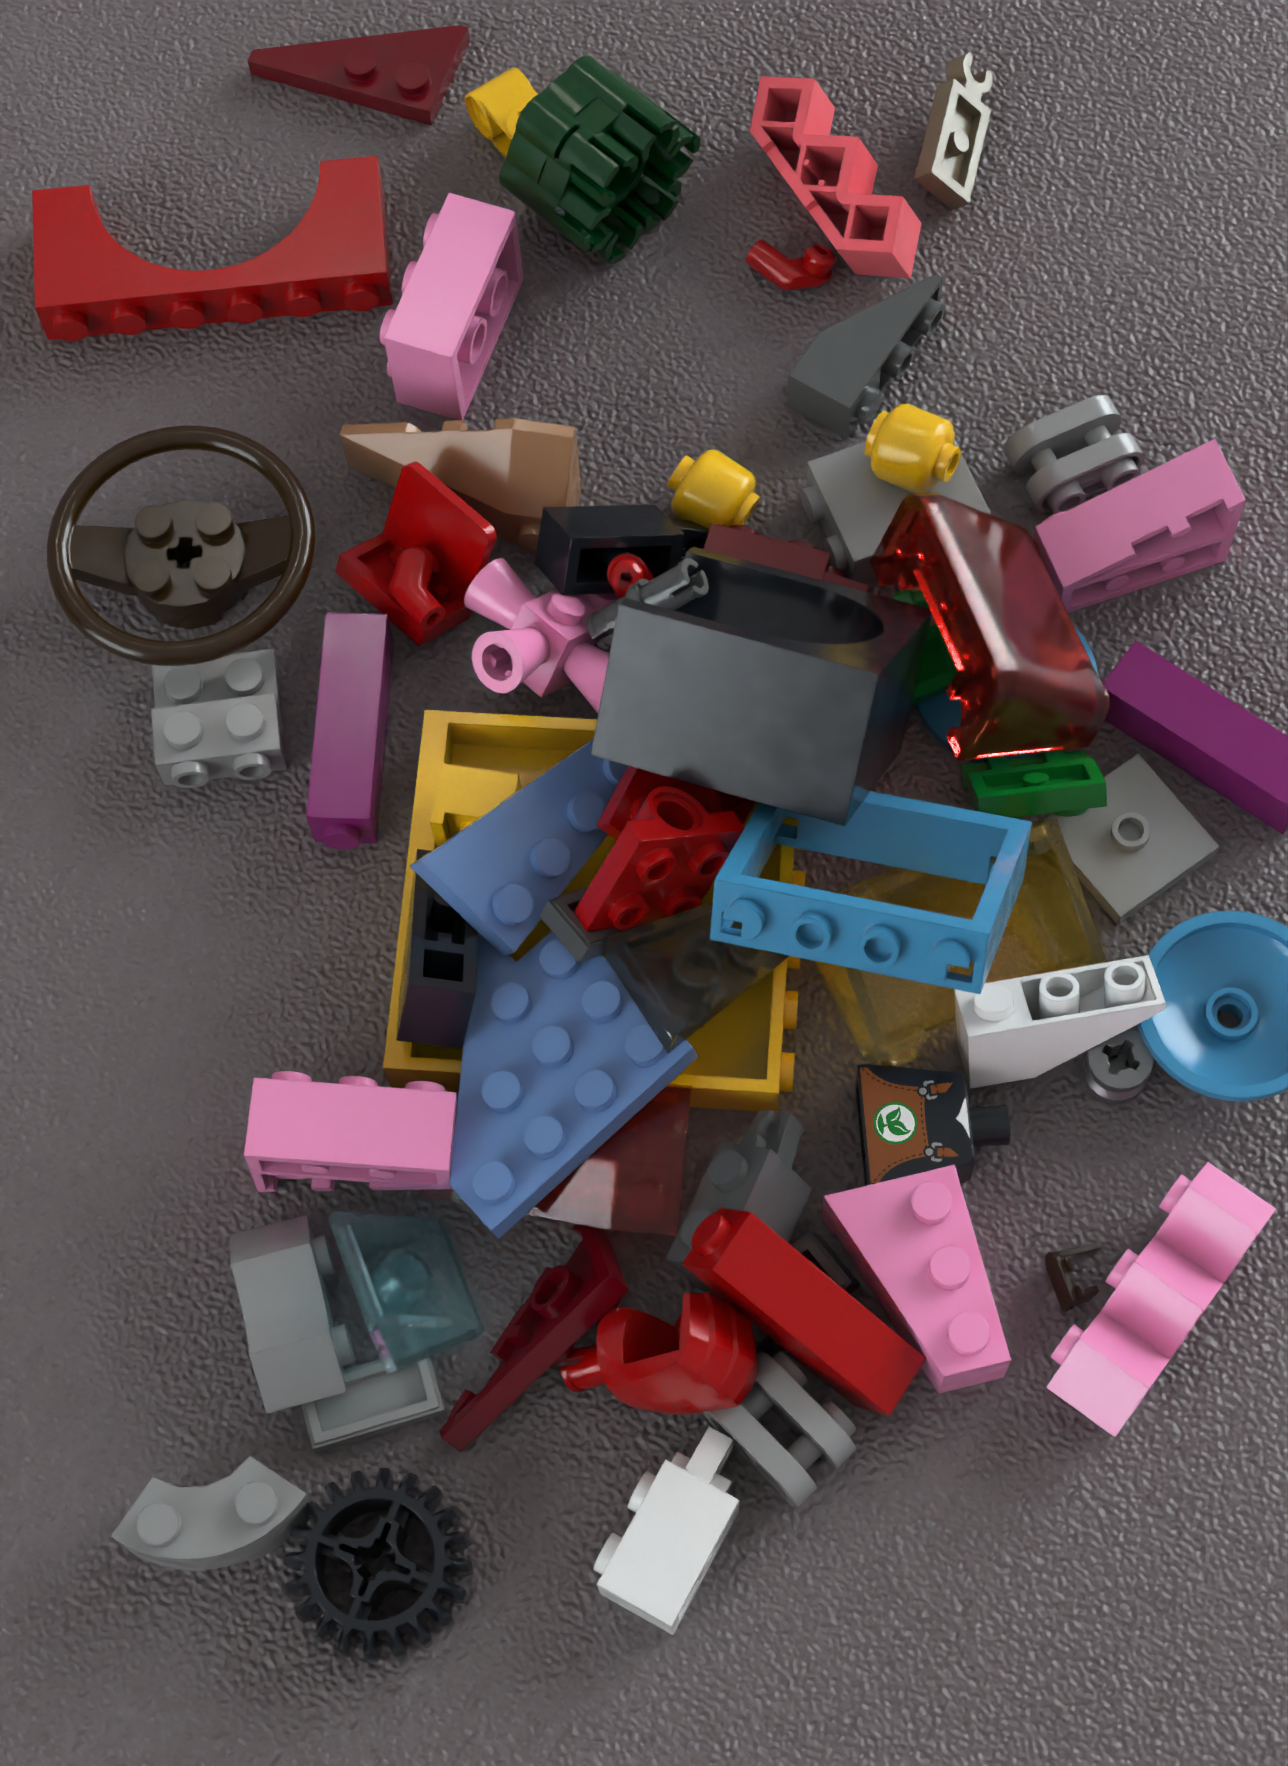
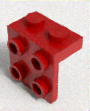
[335,461,497,646]

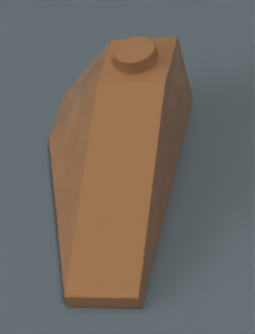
[340,418,582,552]

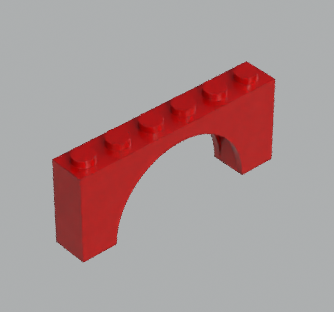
[32,156,393,341]

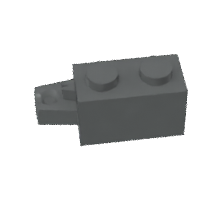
[666,1110,812,1300]

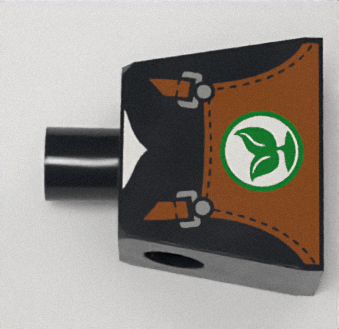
[855,1064,1010,1186]

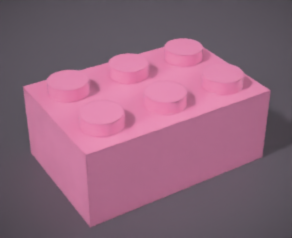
[380,193,524,421]

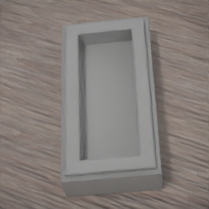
[301,1345,446,1453]

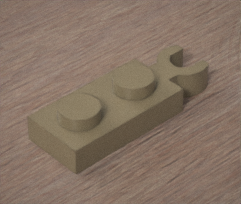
[914,52,993,210]

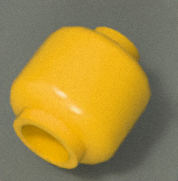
[864,404,961,494]
[667,449,760,530]

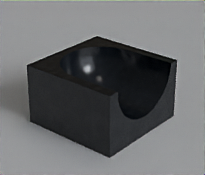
[591,547,934,826]

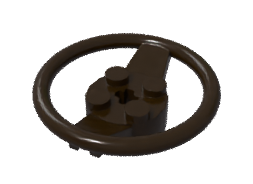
[47,425,315,666]

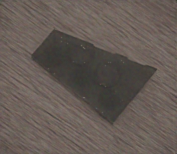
[603,880,789,1054]

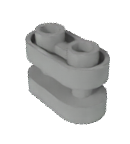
[1003,395,1145,514]
[703,1350,857,1508]

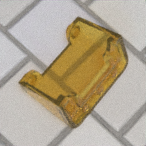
[813,819,1107,1067]

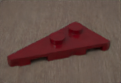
[440,1212,629,1453]

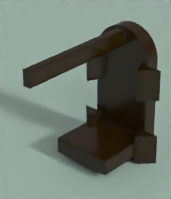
[1045,1242,1102,1312]

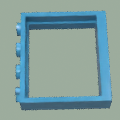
[710,791,1032,994]

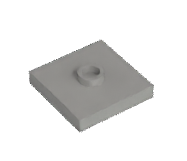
[1037,754,1220,925]

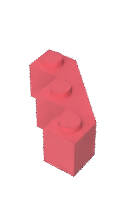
[749,76,922,279]

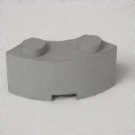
[230,1214,355,1413]
[111,1456,312,1572]

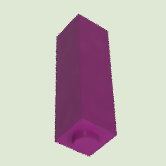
[306,613,394,850]
[1093,640,1288,834]

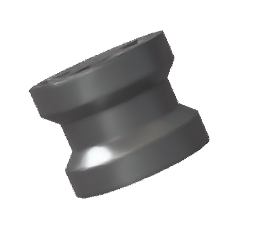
[1082,1028,1154,1105]

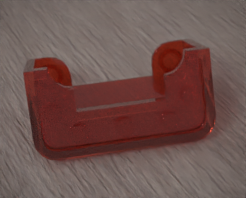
[870,492,1110,761]

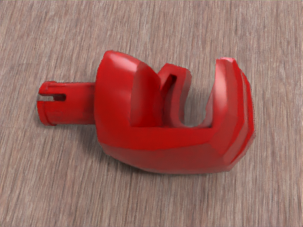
[560,1291,758,1415]

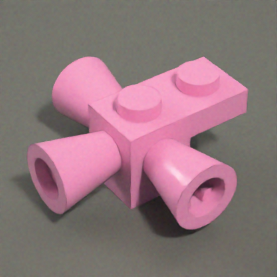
[464,558,619,713]

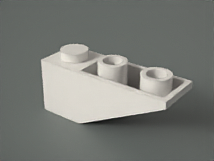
[954,955,1166,1089]

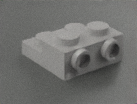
[151,649,287,788]

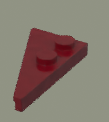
[247,25,470,125]

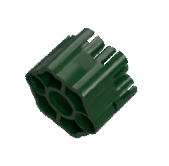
[499,55,701,264]

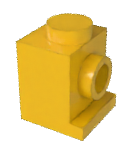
[430,763,521,847]

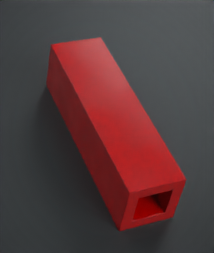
[682,1207,926,1416]

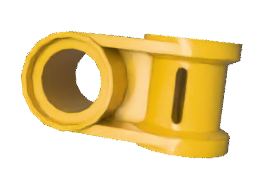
[464,67,538,158]

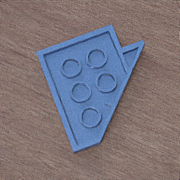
[449,931,699,1239]

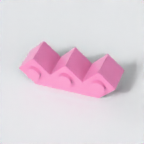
[1046,1162,1276,1437]

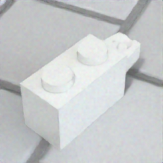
[593,1427,739,1635]

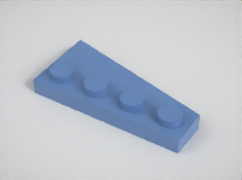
[410,738,628,956]

